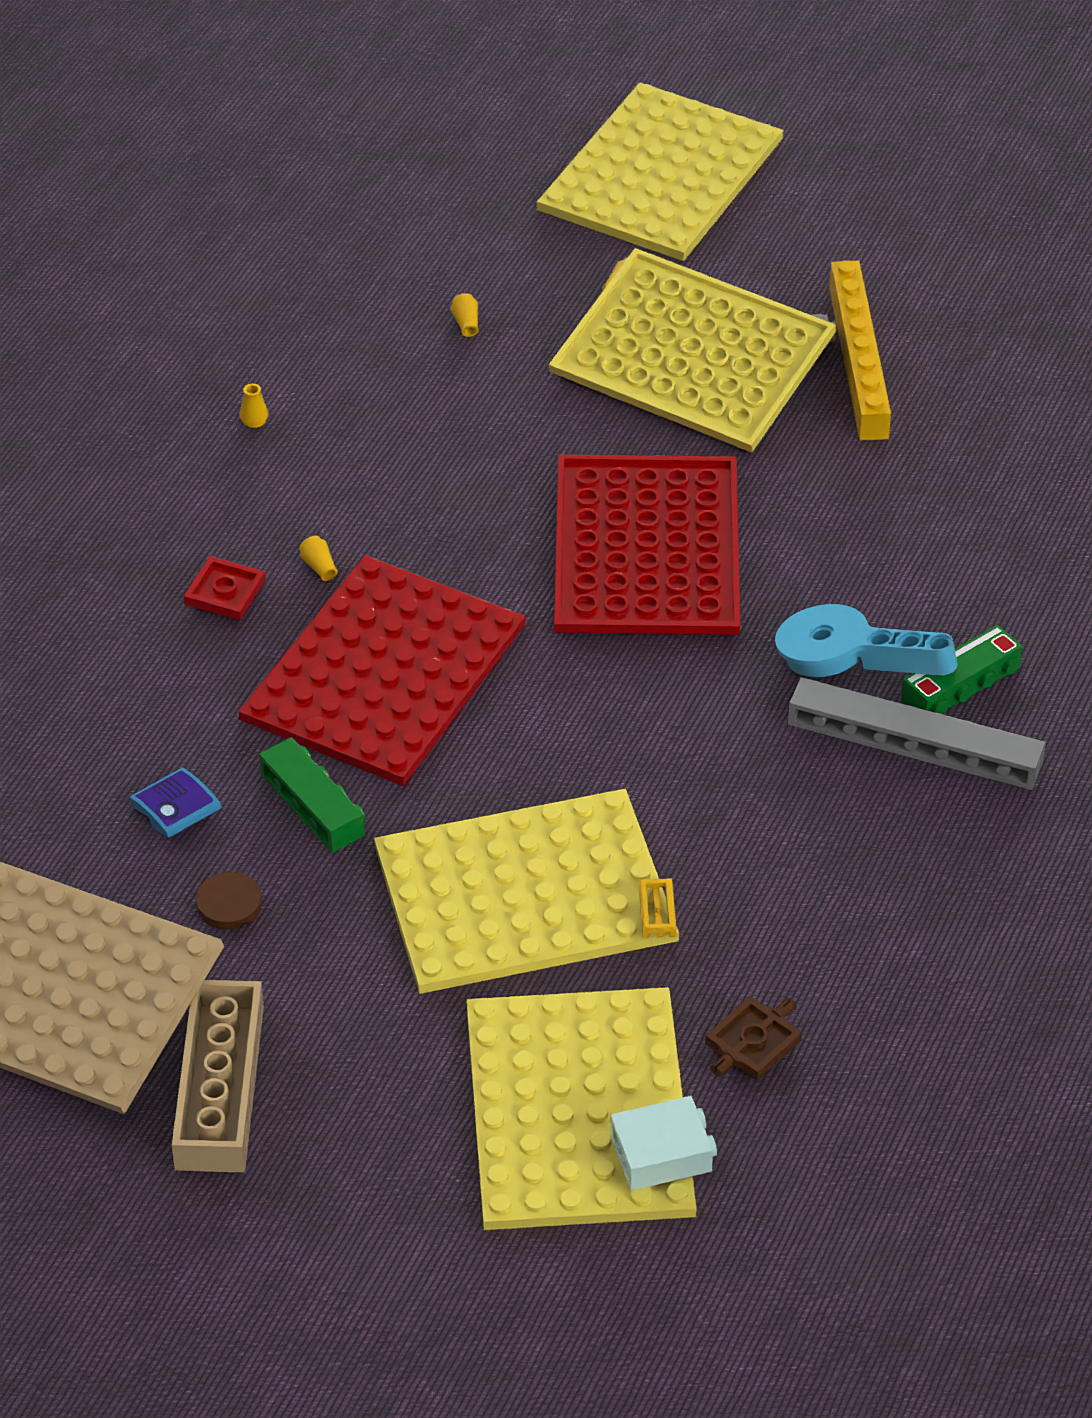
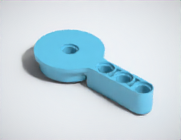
[775,604,958,677]

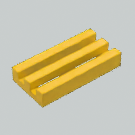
[639,878,676,938]

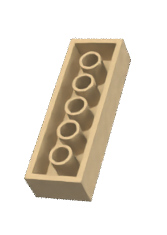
[172,980,264,1173]

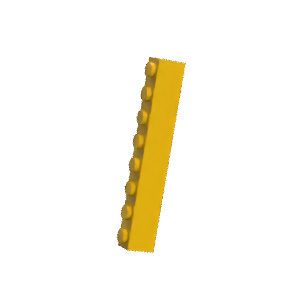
[829,260,891,441]

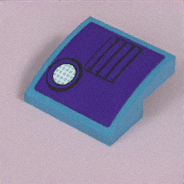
[129,767,222,838]

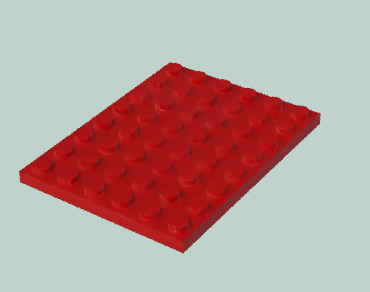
[554,455,740,635]
[238,555,526,786]

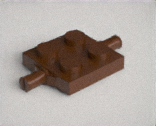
[705,996,802,1081]

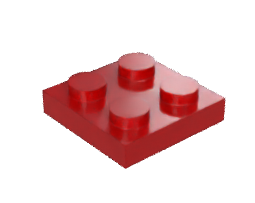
[184,556,266,621]

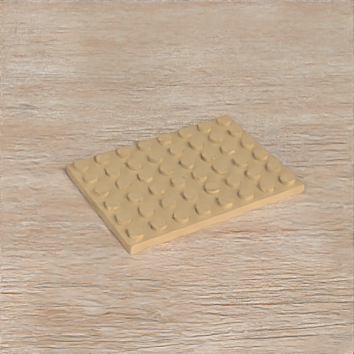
[0,862,224,1114]

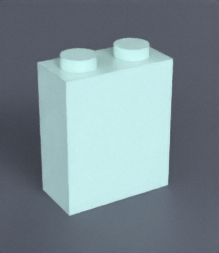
[610,1096,717,1191]

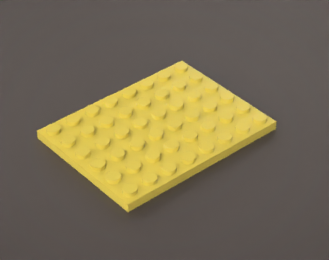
[537,82,783,261]
[549,248,836,453]
[374,789,679,994]
[467,987,696,1230]

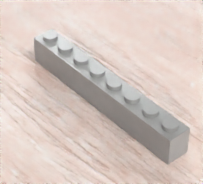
[788,677,1046,790]

